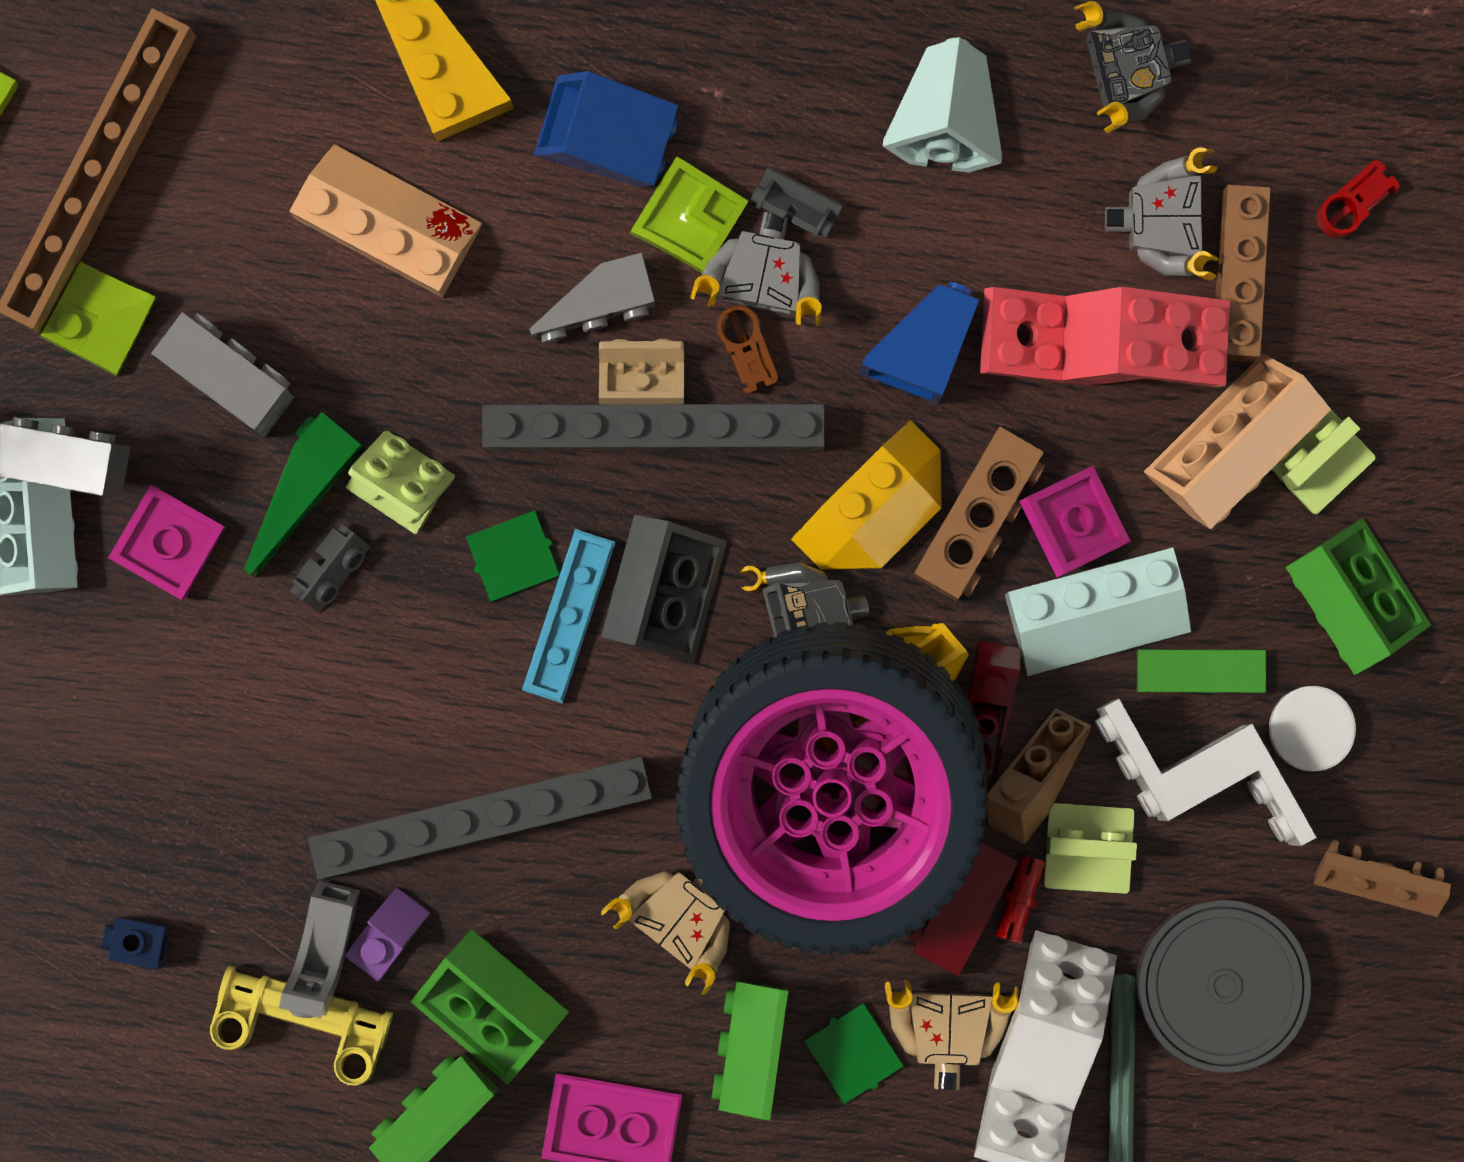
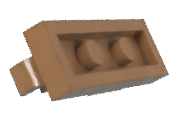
[1314,840,1451,917]

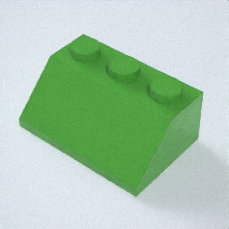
[1286,518,1431,675]
[411,929,569,1085]
[711,980,788,1121]
[369,1053,499,1162]

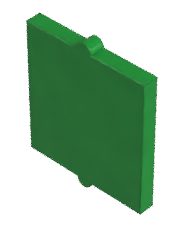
[466,510,560,602]
[804,1003,904,1104]

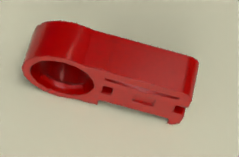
[1317,160,1400,239]

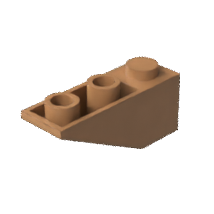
[986,708,1091,845]

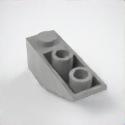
[530,253,655,343]

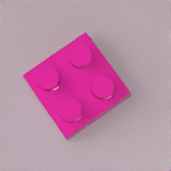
[1019,466,1131,577]
[108,485,226,601]

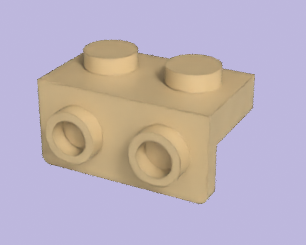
[599,339,684,405]

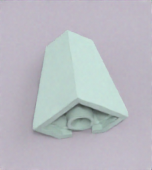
[883,37,1002,173]

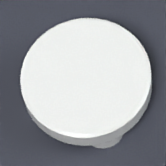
[1269,686,1356,771]

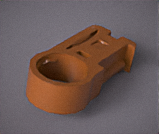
[716,305,778,393]

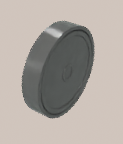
[1136,899,1311,1073]

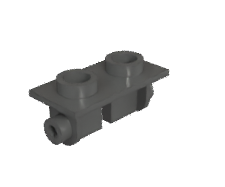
[751,167,843,239]
[290,523,371,613]

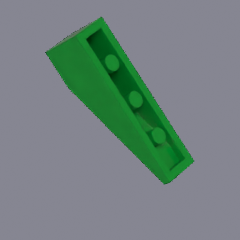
[244,412,365,577]

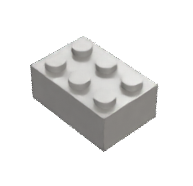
[151,312,295,438]

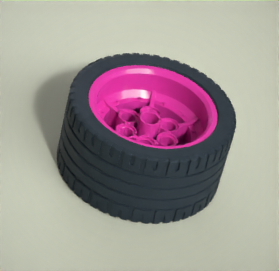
[676,622,987,954]

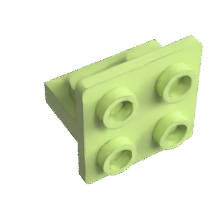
[1271,410,1375,514]
[346,431,455,534]
[1044,803,1137,894]

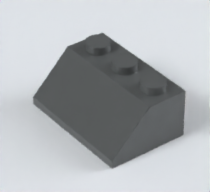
[601,514,727,664]

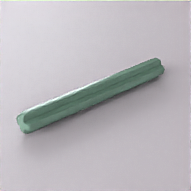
[1109,974,1136,1162]

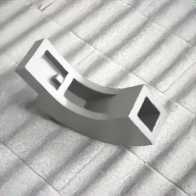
[279,881,360,1018]

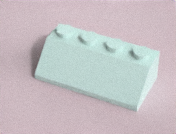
[0,418,78,596]
[1005,548,1191,676]

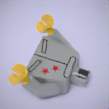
[1105,148,1219,281]
[690,212,822,326]

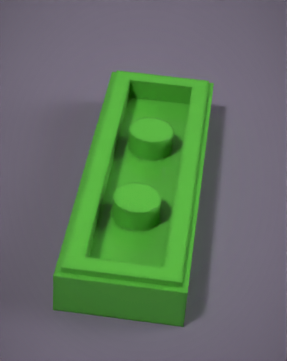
[1137,649,1266,693]

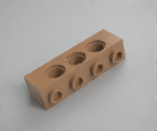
[1215,185,1270,362]
[912,426,1046,601]

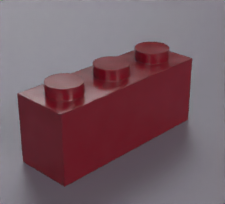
[909,842,1018,976]

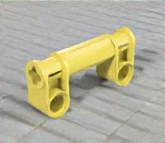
[210,965,393,1086]

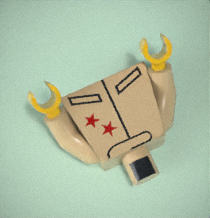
[601,871,730,995]
[885,979,1019,1090]

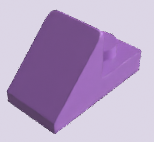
[344,887,431,981]

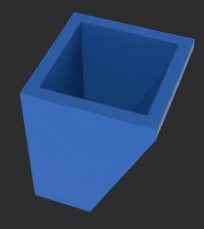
[533,71,678,187]
[860,282,979,404]

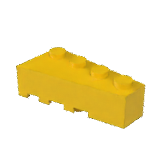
[375,0,514,142]

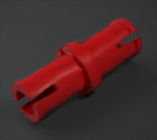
[995,854,1046,944]

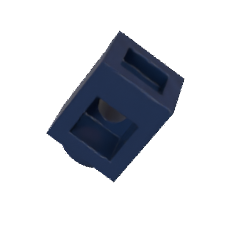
[102,917,171,970]

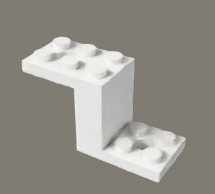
[1095,699,1317,846]
[974,930,1117,1162]

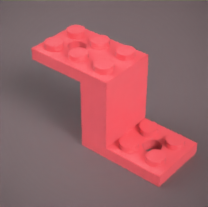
[980,287,1230,387]

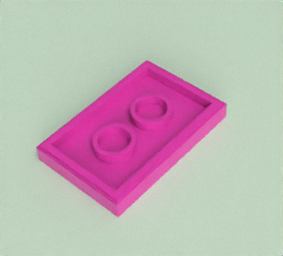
[541,1073,682,1162]

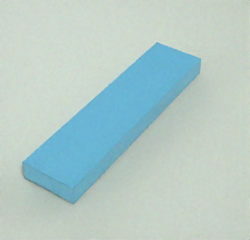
[522,529,616,704]

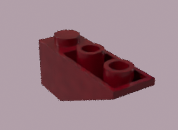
[967,641,1021,783]

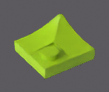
[629,157,748,274]
[41,261,156,377]

